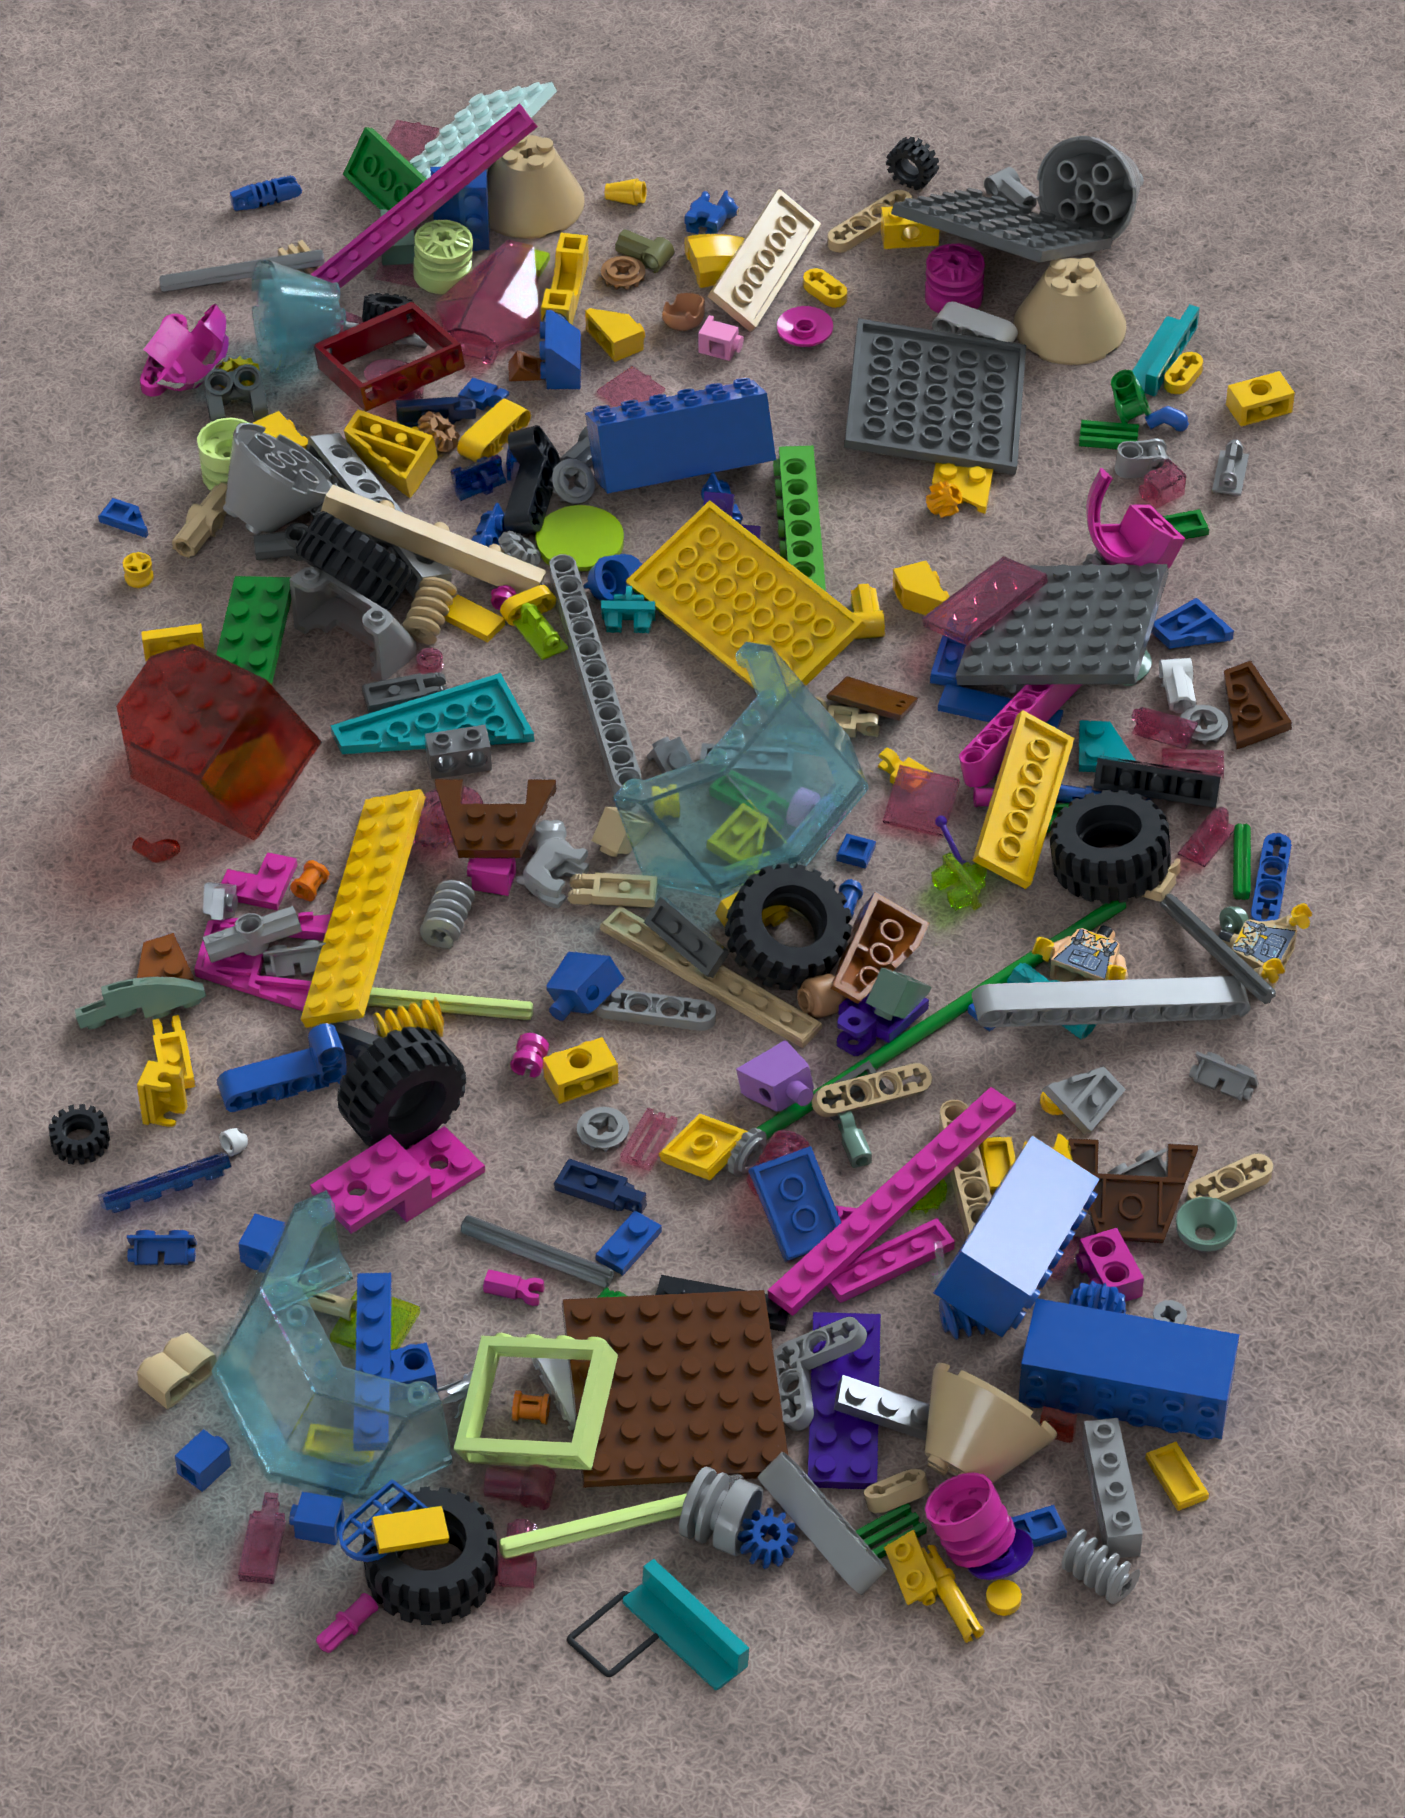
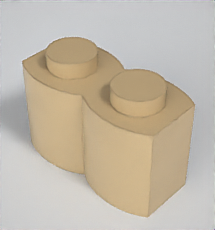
[137,1332,217,1409]

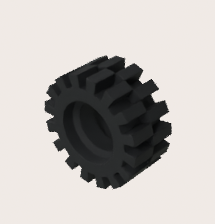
[886,137,939,190]
[362,293,414,322]
[49,1104,110,1165]

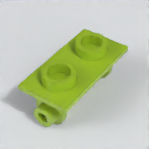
[513,603,568,660]

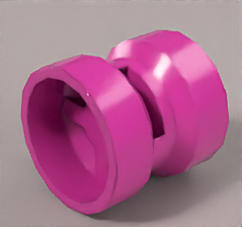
[510,1033,549,1078]

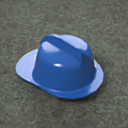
[583,554,642,601]

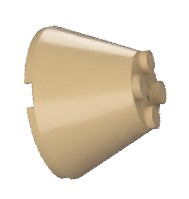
[487,135,584,239]
[1014,258,1126,365]
[925,1363,1057,1483]

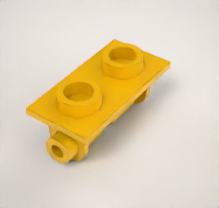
[884,1530,938,1606]

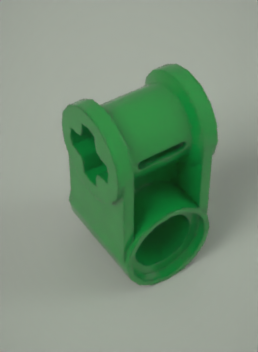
[1111,369,1151,423]

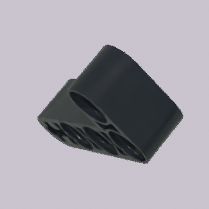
[504,425,560,536]

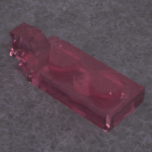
[238,1492,286,1584]

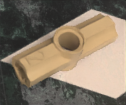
[172,482,227,558]

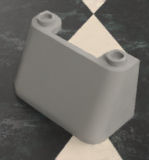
[290,567,417,681]

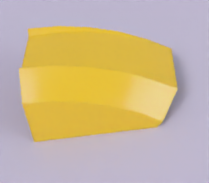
[684,234,745,288]

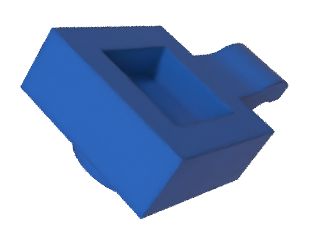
[458,377,510,411]

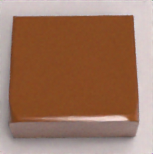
[508,350,543,381]

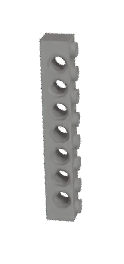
[306,433,452,599]

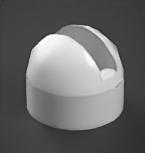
[219,1128,248,1157]

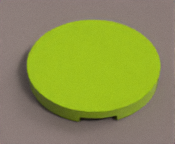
[536,505,624,571]

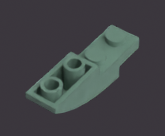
[75,977,206,1029]

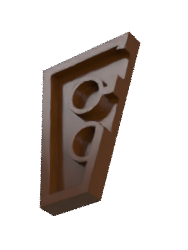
[1224,661,1292,749]

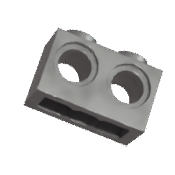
[425,725,492,779]

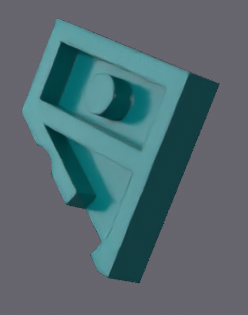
[1078,720,1136,772]

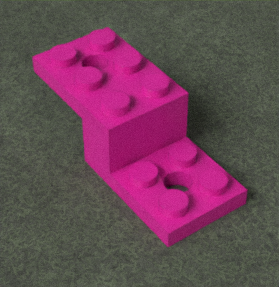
[310,1126,485,1234]

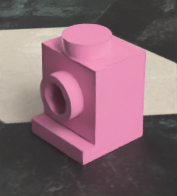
[698,315,744,361]

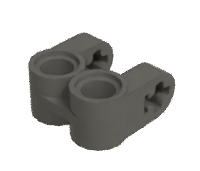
[205,364,269,422]

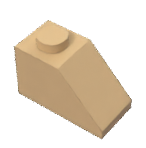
[591,807,656,857]

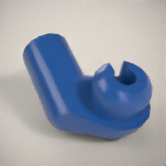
[1145,406,1189,432]

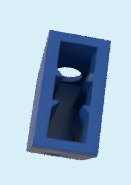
[546,952,625,1021]

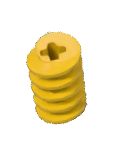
[373,997,444,1038]

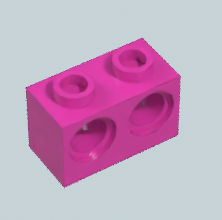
[1075,1228,1144,1302]

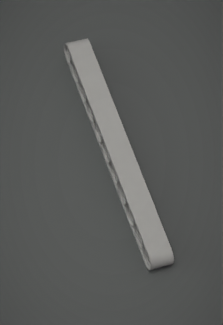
[549,554,642,806]

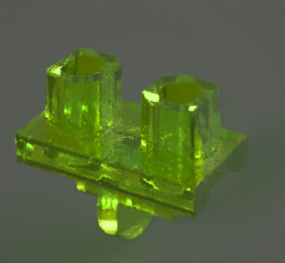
[931,852,987,911]

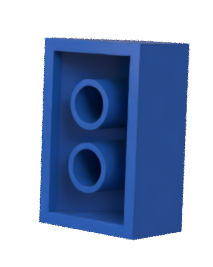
[430,166,490,251]

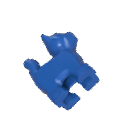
[684,190,739,234]

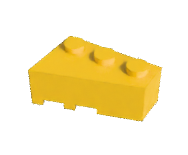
[344,409,438,498]

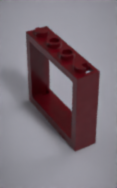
[313,302,465,412]

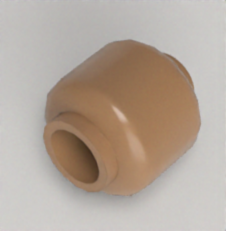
[797,974,846,1018]

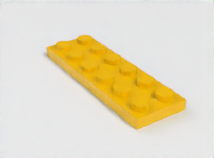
[972,710,1075,889]

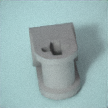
[1115,438,1173,478]

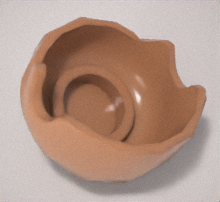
[662,293,705,331]

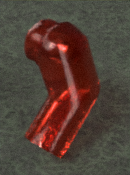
[132,837,180,863]

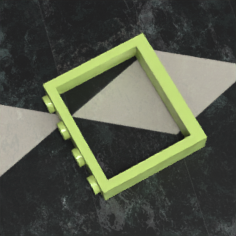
[453,1333,618,1470]

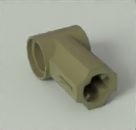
[615,229,675,273]

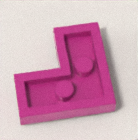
[221,852,297,911]

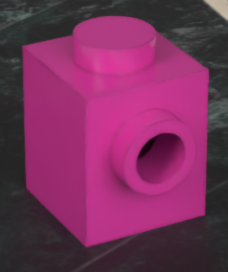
[467,858,516,896]

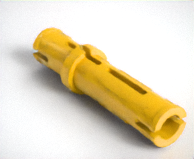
[922,1545,985,1643]

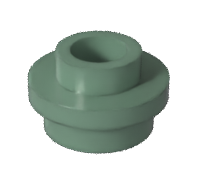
[1219,906,1249,934]

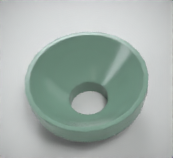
[1176,1197,1237,1251]

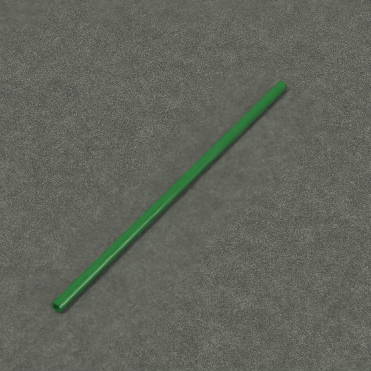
[756,900,1126,1140]

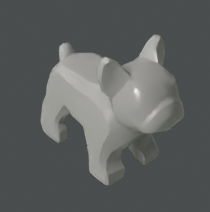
[516,820,589,909]

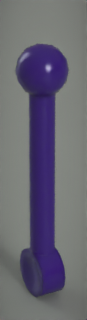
[935,815,969,873]

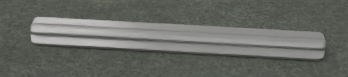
[159,249,325,292]

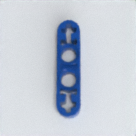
[1250,833,1292,921]

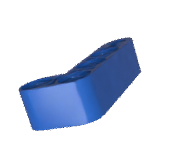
[216,1023,347,1112]

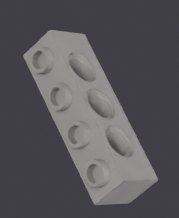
[1082,1418,1143,1559]

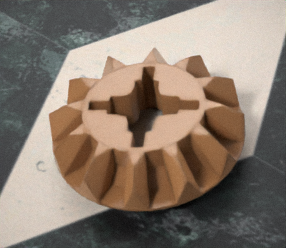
[601,256,645,290]
[418,411,460,452]

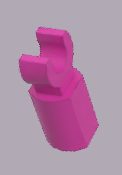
[483,1269,545,1306]

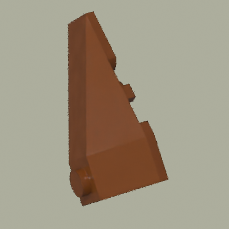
[831,892,929,1004]

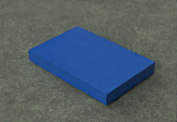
[748,1146,842,1262]

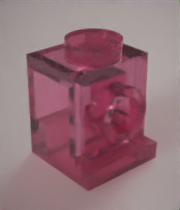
[1139,458,1186,508]

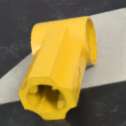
[850,584,885,639]

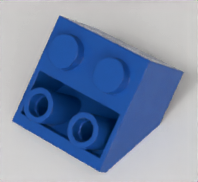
[539,310,581,389]

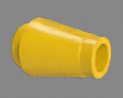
[604,178,647,206]

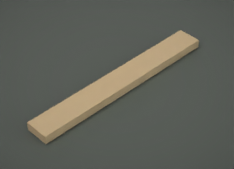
[600,906,822,1048]

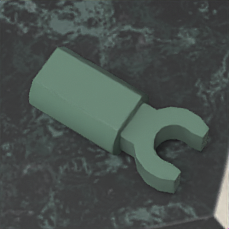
[838,1111,872,1168]

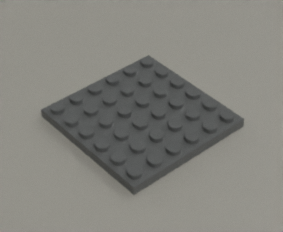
[891,188,1113,262]
[844,318,1026,475]
[956,563,1169,685]

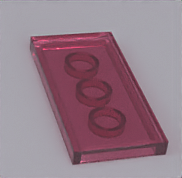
[922,556,1048,645]

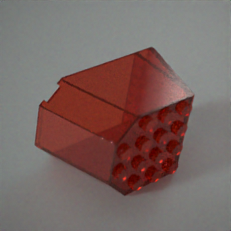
[116,643,322,841]

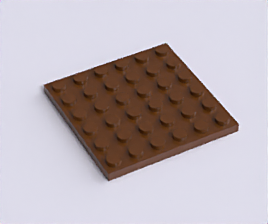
[562,1290,788,1488]

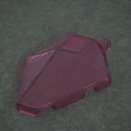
[435,240,540,365]

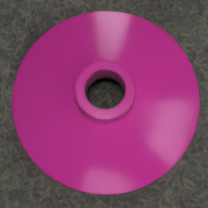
[777,306,833,347]

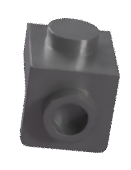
[647,736,696,783]
[203,882,238,920]

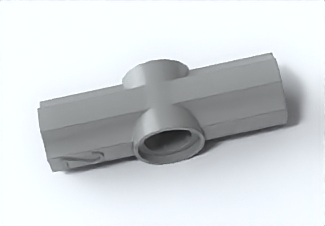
[203,906,302,963]

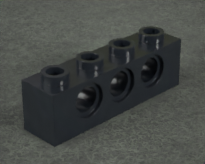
[1093,755,1223,808]

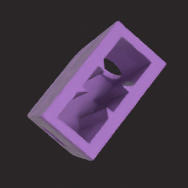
[736,1040,814,1111]

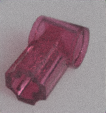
[483,1465,556,1510]
[499,1519,537,1588]

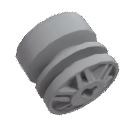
[679,1466,763,1556]

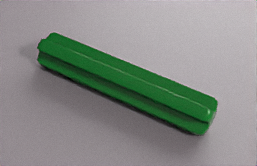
[1233,823,1251,900]

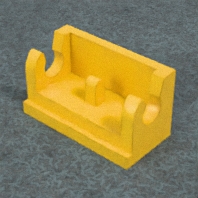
[137,1060,188,1127]

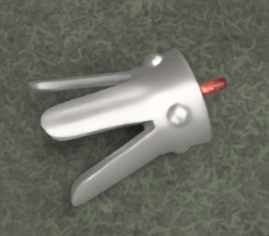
[436,1371,473,1418]

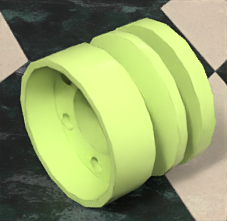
[413,220,473,295]
[197,417,249,490]

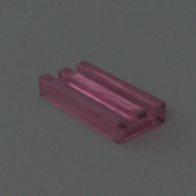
[1162,748,1224,779]
[620,1108,677,1171]

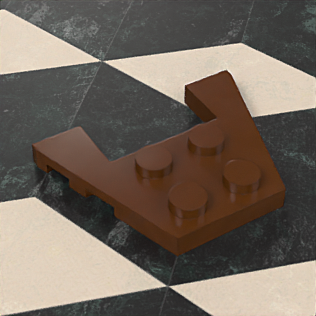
[435,779,557,858]
[1068,1138,1198,1243]

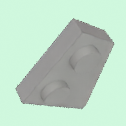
[1042,1066,1126,1135]

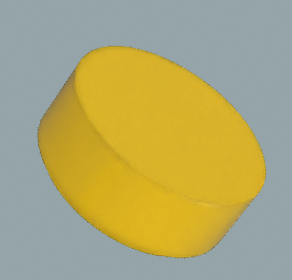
[986,1579,1022,1616]

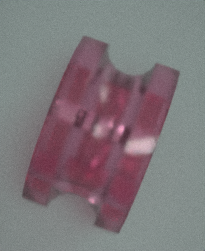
[416,648,444,674]

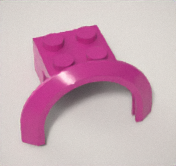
[1086,468,1185,568]

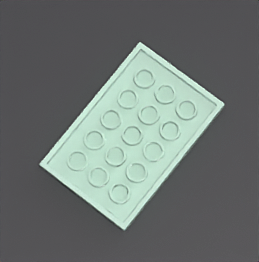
[409,82,557,179]

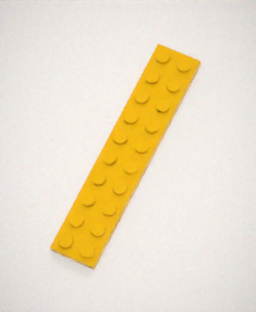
[301,789,426,1028]

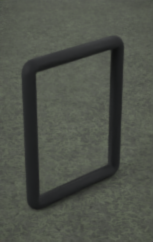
[567,1591,659,1677]

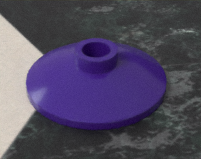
[968,1528,1034,1580]

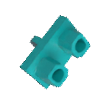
[601,586,656,633]

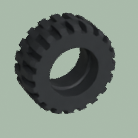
[295,511,412,611]
[1049,790,1171,904]
[725,862,852,990]
[337,1027,466,1150]
[362,1486,499,1625]

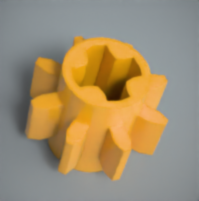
[926,480,962,518]

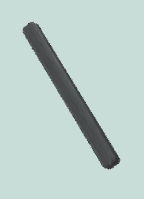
[1160,894,1276,1004]

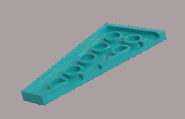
[330,673,535,754]

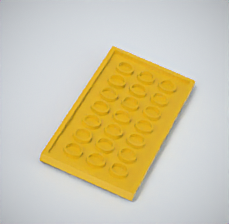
[626,500,866,711]

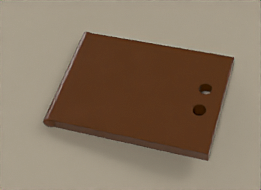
[826,676,918,721]

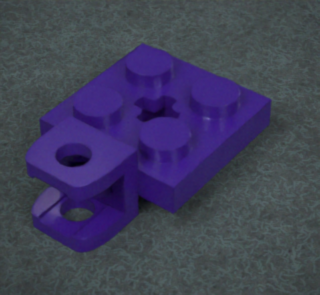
[836,993,929,1056]

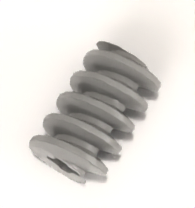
[420,880,475,949]
[1062,1529,1140,1604]

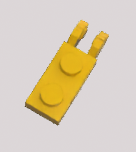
[152,1015,195,1089]

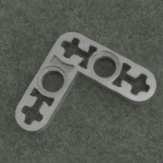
[774,1317,867,1431]

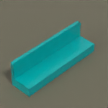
[1132,304,1200,397]
[622,1558,749,1690]

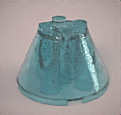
[251,259,346,374]

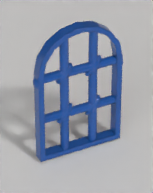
[339,1479,428,1562]

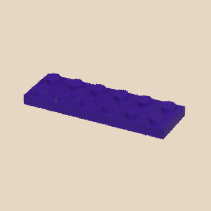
[808,1312,881,1489]

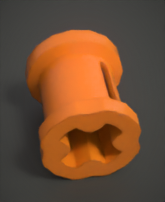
[290,860,330,902]
[512,1390,551,1425]

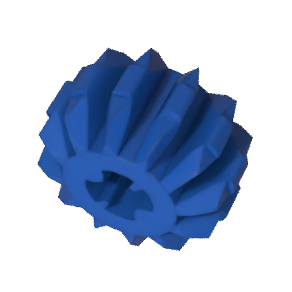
[1069,1281,1126,1314]
[737,1507,798,1569]

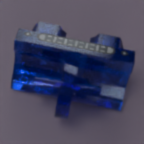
[450,454,507,501]

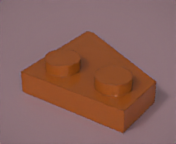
[137,933,194,981]

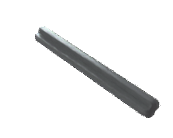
[461,1215,614,1288]

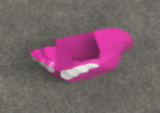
[143,303,229,391]

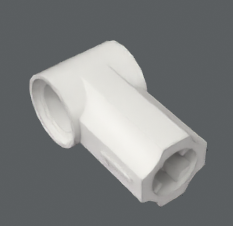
[1159,658,1196,713]

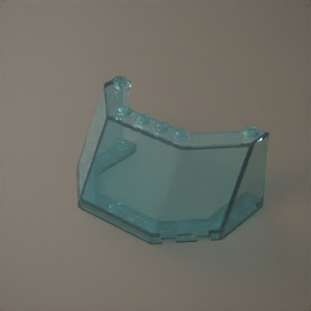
[613,642,869,898]
[212,1190,453,1506]

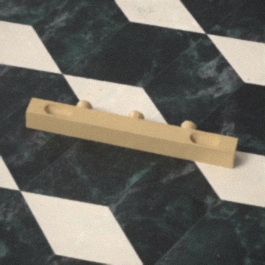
[321,485,546,594]

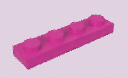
[827,1218,955,1303]

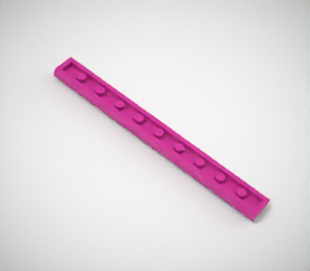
[303,103,538,303]
[767,1087,1016,1316]

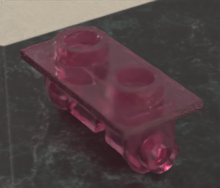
[1131,707,1198,750]
[1178,807,1234,867]

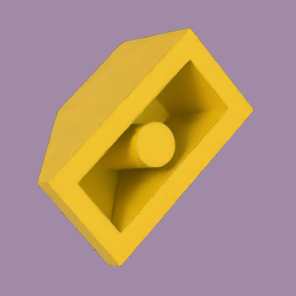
[585,308,646,362]

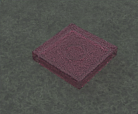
[883,765,960,838]

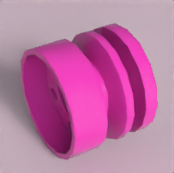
[925,243,985,314]
[925,1472,1016,1568]

